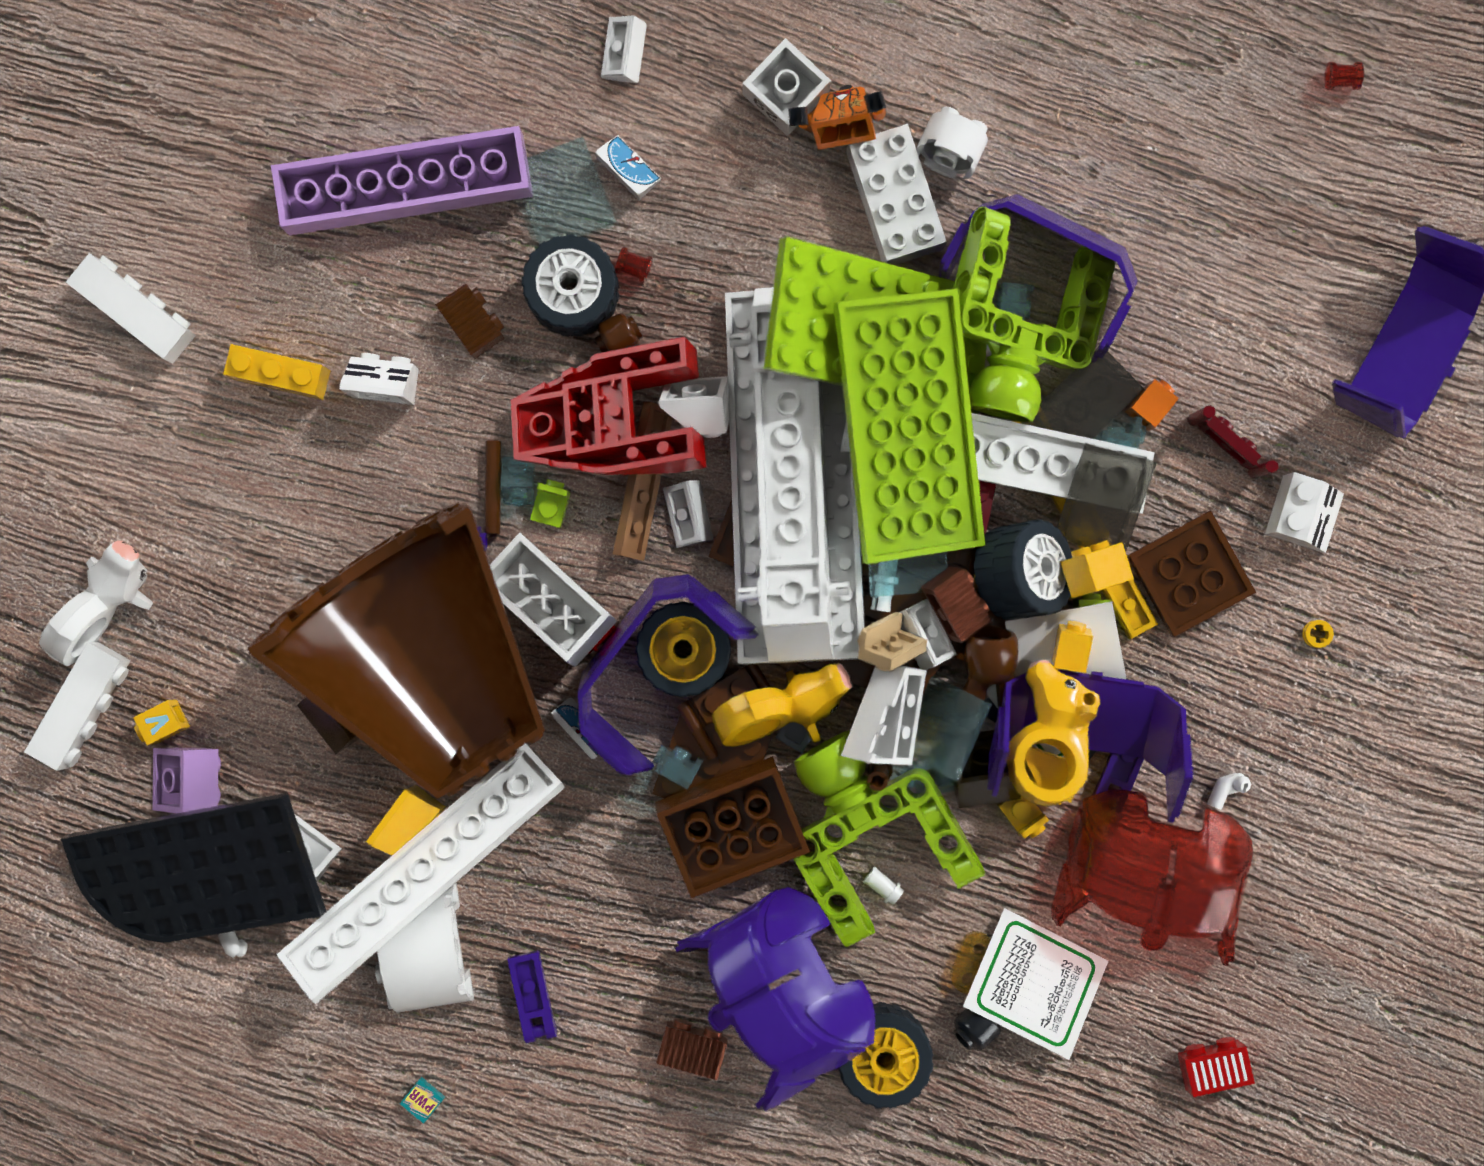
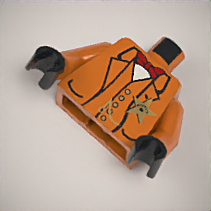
[788,85,886,150]

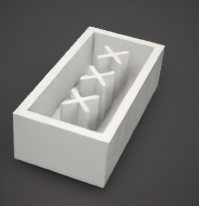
[846,124,947,265]
[490,532,617,667]

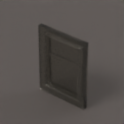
[1057,442,1157,552]

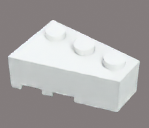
[841,665,926,765]

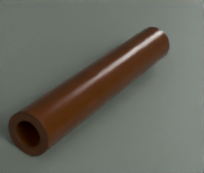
[485,440,501,534]

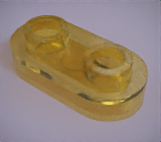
[950,931,991,994]

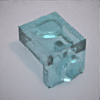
[501,457,535,506]

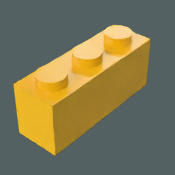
[223,344,331,400]

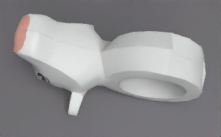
[39,541,153,666]

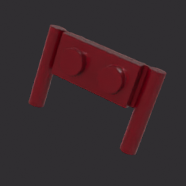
[1187,405,1279,479]

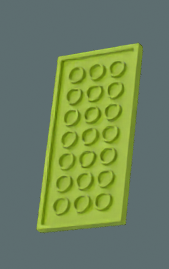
[763,237,987,414]
[833,289,985,564]

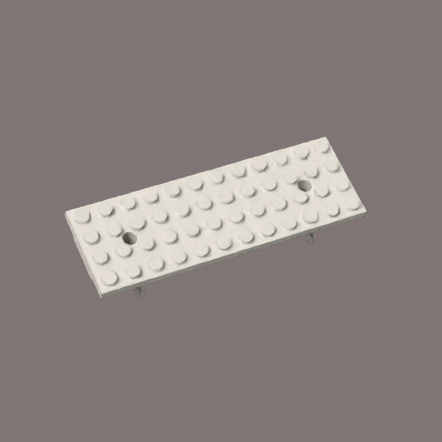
[725,287,865,665]

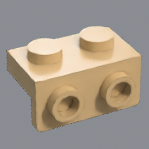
[858,611,927,671]

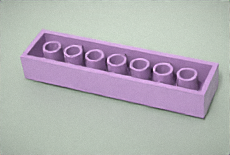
[271,126,533,236]

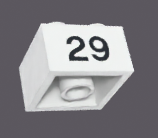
[743,38,831,136]

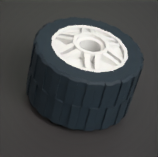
[522,235,619,337]
[974,519,1073,620]

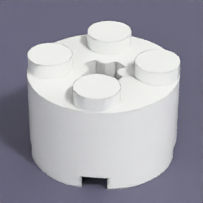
[916,106,988,179]

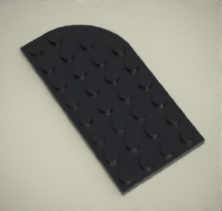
[61,793,326,942]

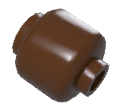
[594,313,643,352]

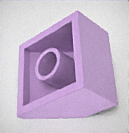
[152,748,221,814]

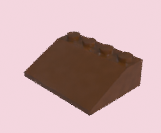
[655,756,810,899]

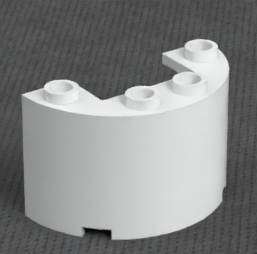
[375,883,474,1013]

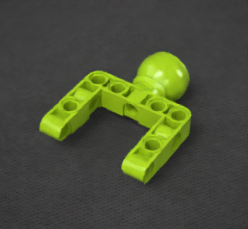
[953,206,1115,423]
[793,730,986,947]

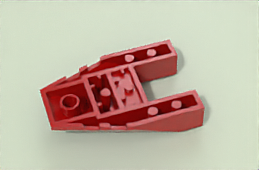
[510,336,706,475]

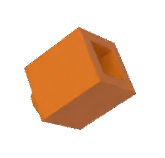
[1125,379,1179,431]

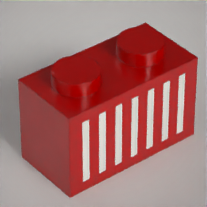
[1177,1037,1255,1097]

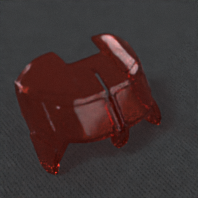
[1051,789,1253,966]

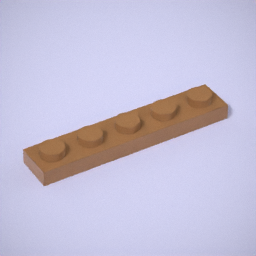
[613,402,673,561]

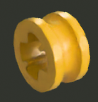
[1302,620,1334,648]

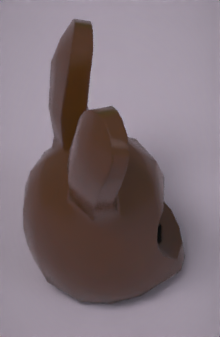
[956,623,1018,719]

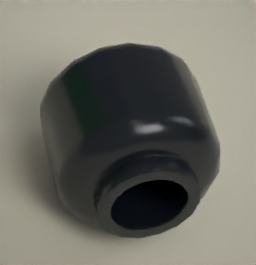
[953,1008,1001,1051]

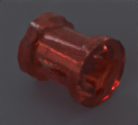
[1324,62,1364,90]
[615,247,653,283]

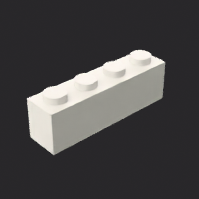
[66,253,196,364]
[24,642,131,771]

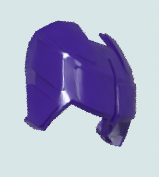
[675,887,875,1111]

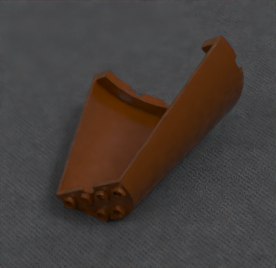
[247,502,545,799]

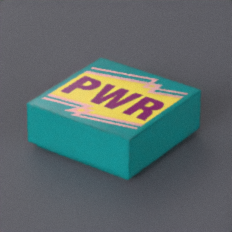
[400,1077,445,1124]

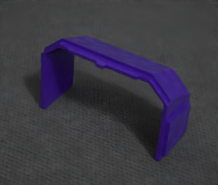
[938,194,1138,363]
[1332,226,1484,439]
[577,574,759,775]
[987,670,1193,823]

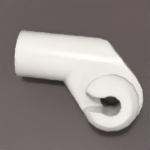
[1207,773,1251,810]
[218,931,248,958]

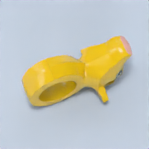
[1006,660,1100,806]
[712,663,852,747]

